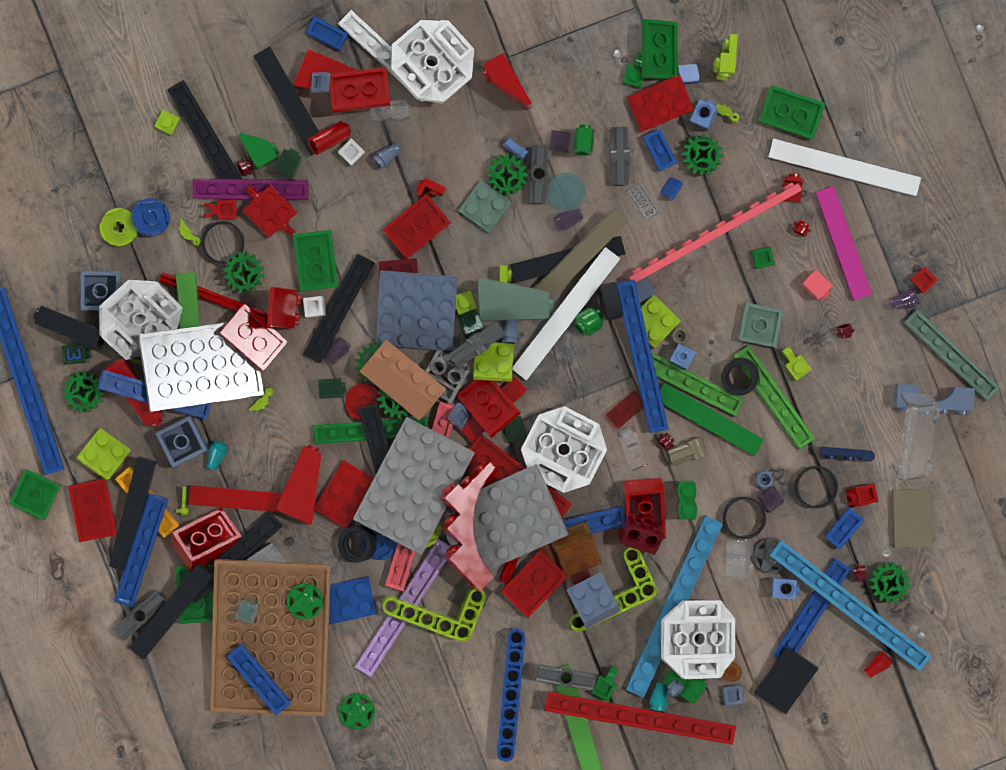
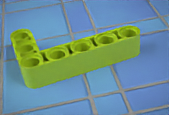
[569,547,657,632]
[381,587,486,642]

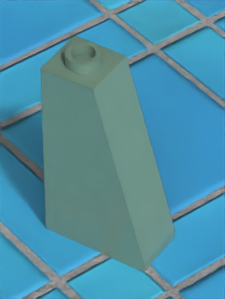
[478,278,553,321]

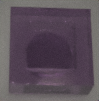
[549,130,570,152]
[757,486,784,513]

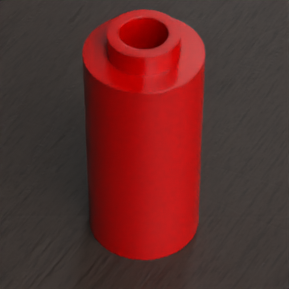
[308,121,351,155]

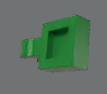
[623,52,644,88]
[591,665,618,701]

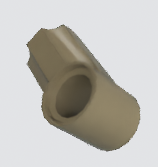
[667,436,708,466]

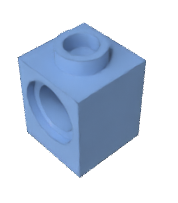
[690,99,719,131]
[669,343,696,370]
[770,577,800,599]

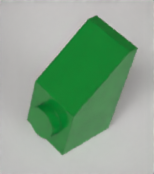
[238,133,279,170]

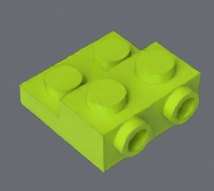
[713,34,738,81]

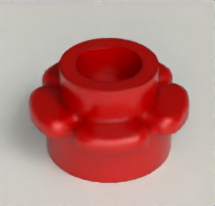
[793,220,811,237]

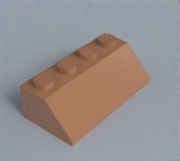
[360,340,446,420]

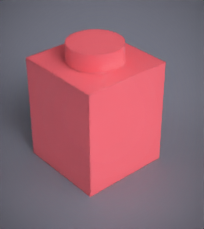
[801,270,832,300]

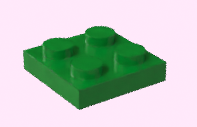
[9,469,61,520]

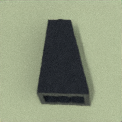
[33,306,105,349]

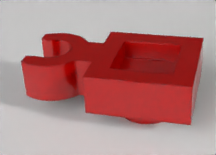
[203,199,237,220]

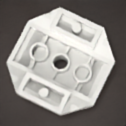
[391,20,474,104]
[99,280,183,360]
[521,406,607,493]
[661,600,735,679]

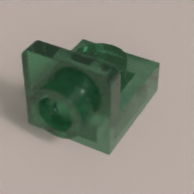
[459,309,484,338]
[505,416,527,443]

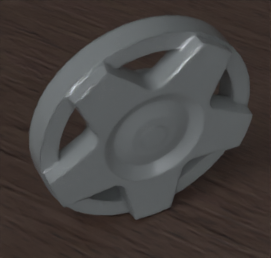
[753,537,785,573]

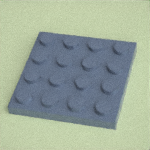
[376,270,458,351]

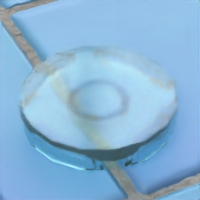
[547,173,585,211]

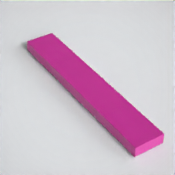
[815,186,872,301]

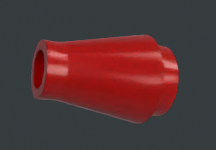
[864,651,893,678]

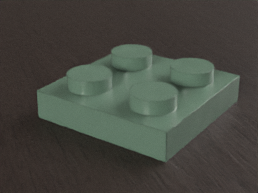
[459,180,512,234]
[738,303,783,348]

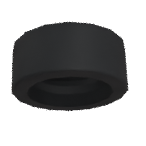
[599,282,622,321]
[721,358,760,396]
[338,525,377,563]

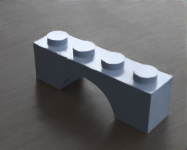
[894,384,975,415]

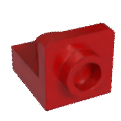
[781,174,804,203]
[416,177,447,197]
[845,483,879,508]

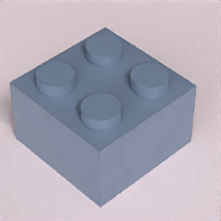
[81,270,121,310]
[155,416,210,468]
[567,572,621,629]

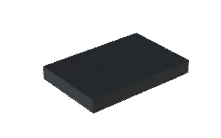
[754,646,819,714]

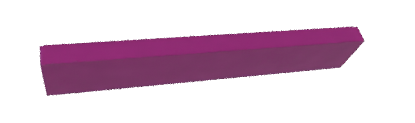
[193,178,309,200]

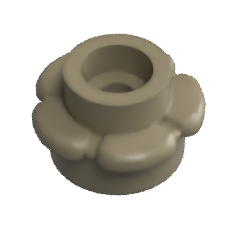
[670,327,689,345]

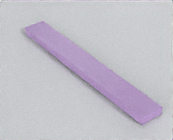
[355,538,451,677]

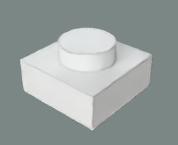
[338,138,365,166]
[303,296,326,318]

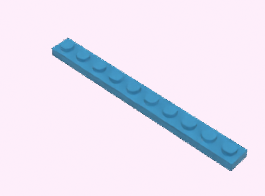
[626,515,723,698]
[769,539,932,671]

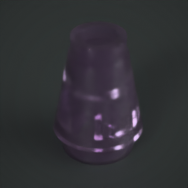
[553,209,583,231]
[890,289,920,311]
[324,337,351,366]

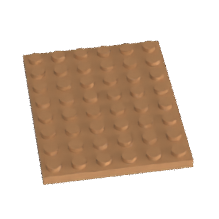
[210,559,331,716]

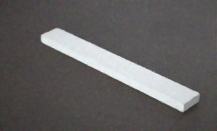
[768,139,921,197]
[512,247,620,380]

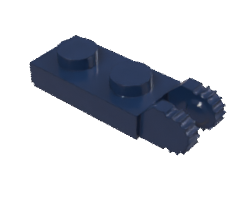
[819,446,875,462]

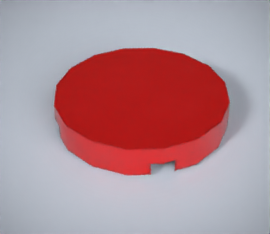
[345,383,382,421]

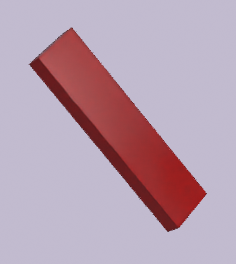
[460,376,527,442]

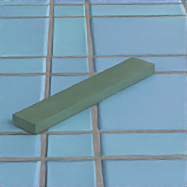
[903,309,1000,402]

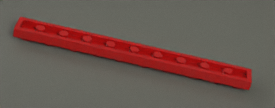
[544,691,736,745]

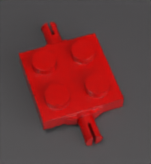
[243,184,298,238]

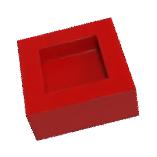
[910,267,938,294]

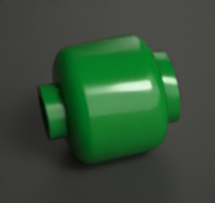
[574,308,603,336]

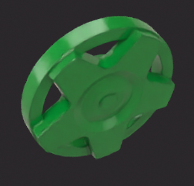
[287,583,323,619]
[339,693,375,729]

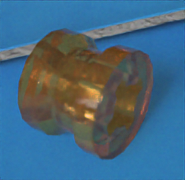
[722,661,742,682]

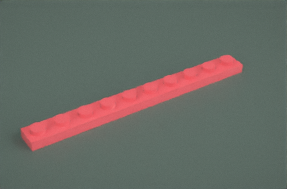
[629,183,802,283]
[385,402,455,591]

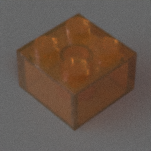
[553,522,602,577]

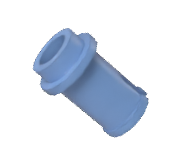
[503,137,528,160]

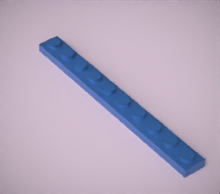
[0,287,65,475]

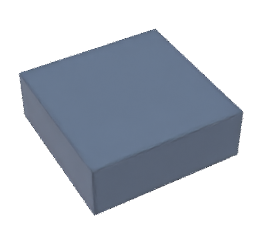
[311,72,330,93]
[636,277,656,302]
[447,403,471,430]
[722,684,744,706]

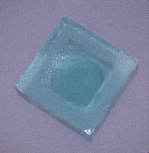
[235,599,260,624]

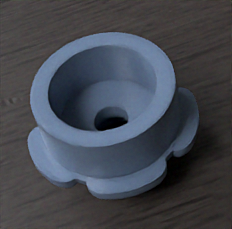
[755,470,774,489]
[667,680,685,698]

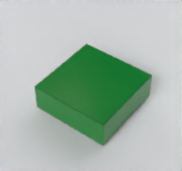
[751,246,775,270]

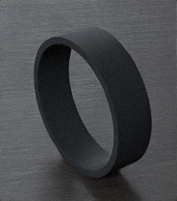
[201,221,245,264]
[795,466,838,508]
[723,496,766,539]

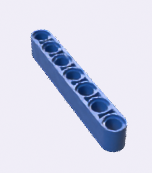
[497,627,525,762]

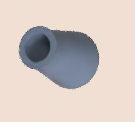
[372,143,401,170]
[501,320,520,344]

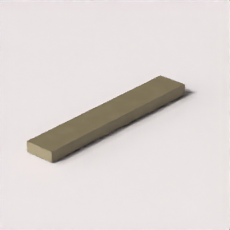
[533,207,629,299]

